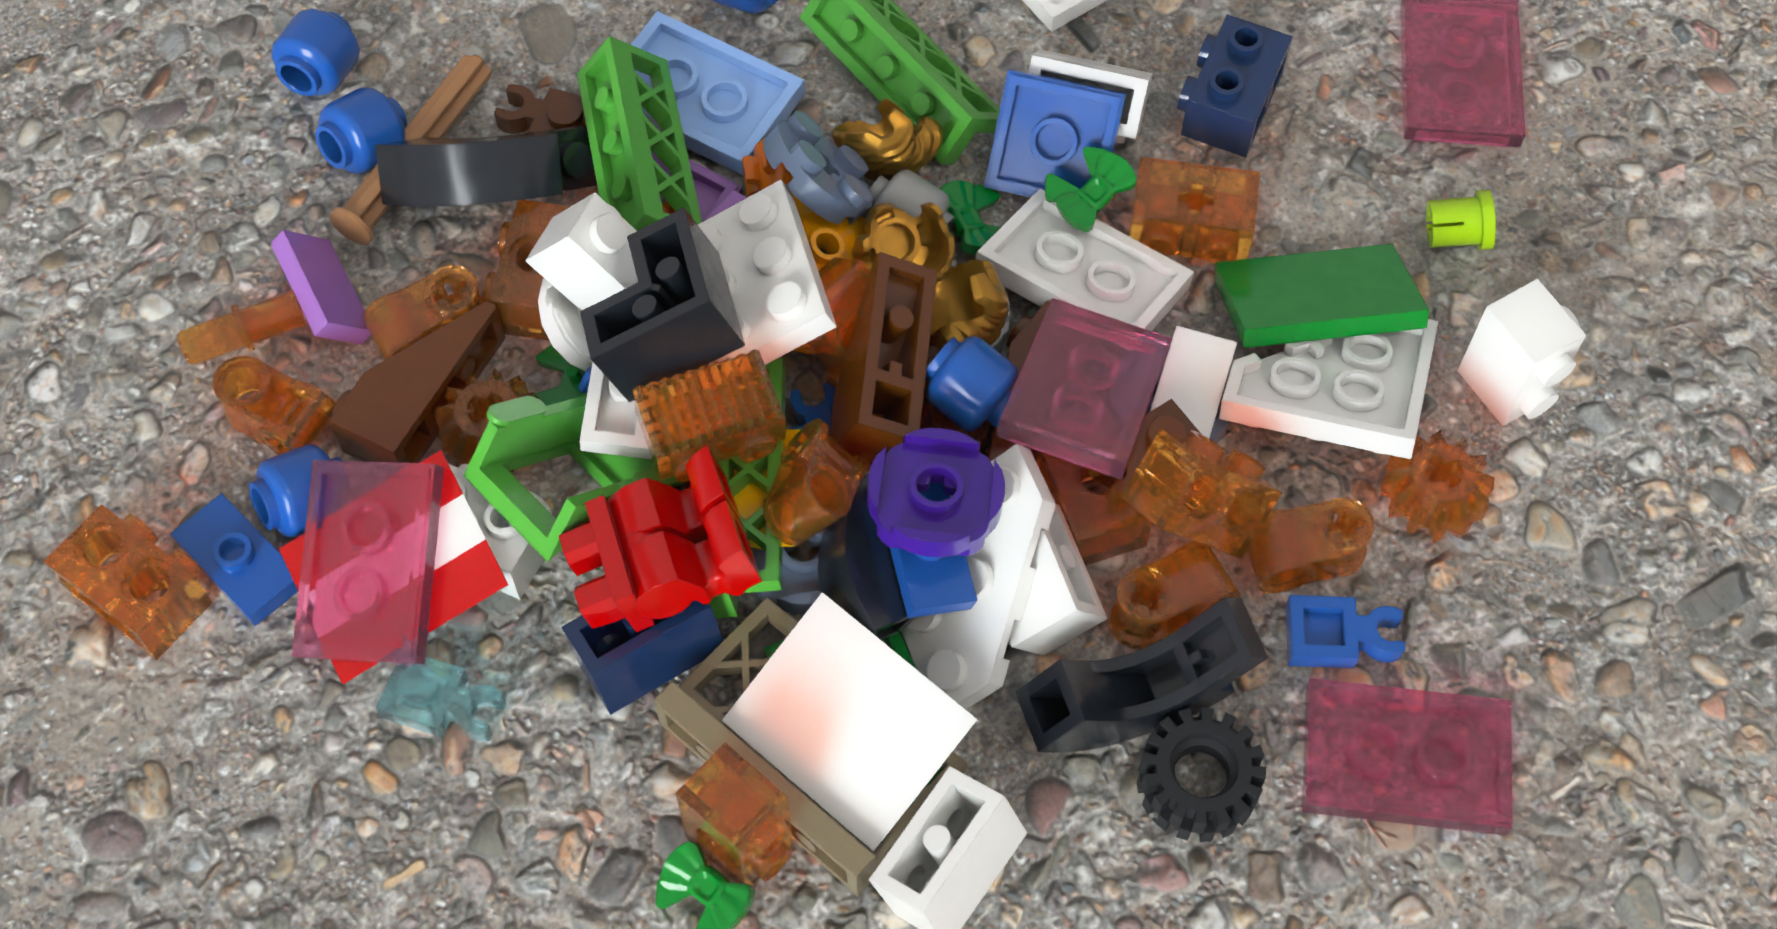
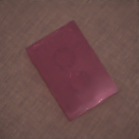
[1400,0,1525,148]
[995,298,1172,480]
[292,460,444,665]
[1302,678,1513,836]

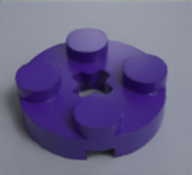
[867,428,1005,557]

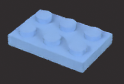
[631,11,805,176]

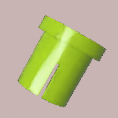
[1426,189,1496,250]

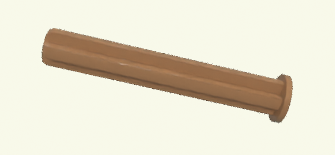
[329,55,492,245]

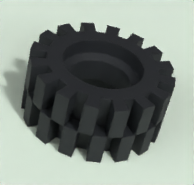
[1137,707,1266,842]

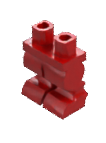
[558,445,762,633]

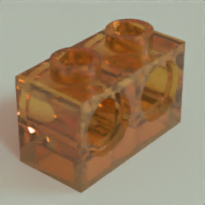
[1120,429,1282,559]
[44,504,213,660]

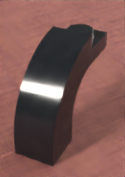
[375,126,597,206]
[818,473,917,641]
[1015,597,1268,753]

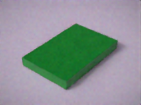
[1214,244,1429,348]

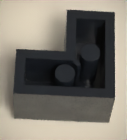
[580,208,745,402]

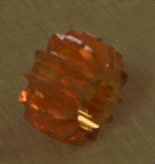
[435,368,539,475]
[1381,429,1495,543]

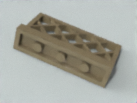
[653,597,967,897]

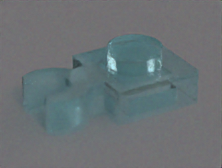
[376,649,507,742]

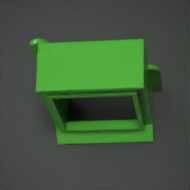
[464,395,688,562]

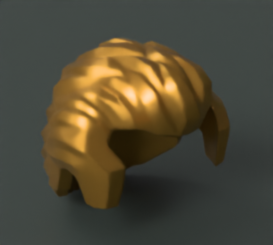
[831,98,943,182]
[852,202,955,286]
[929,259,1009,352]

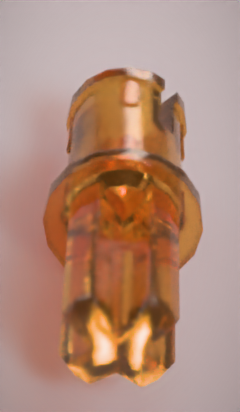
[177,290,307,365]

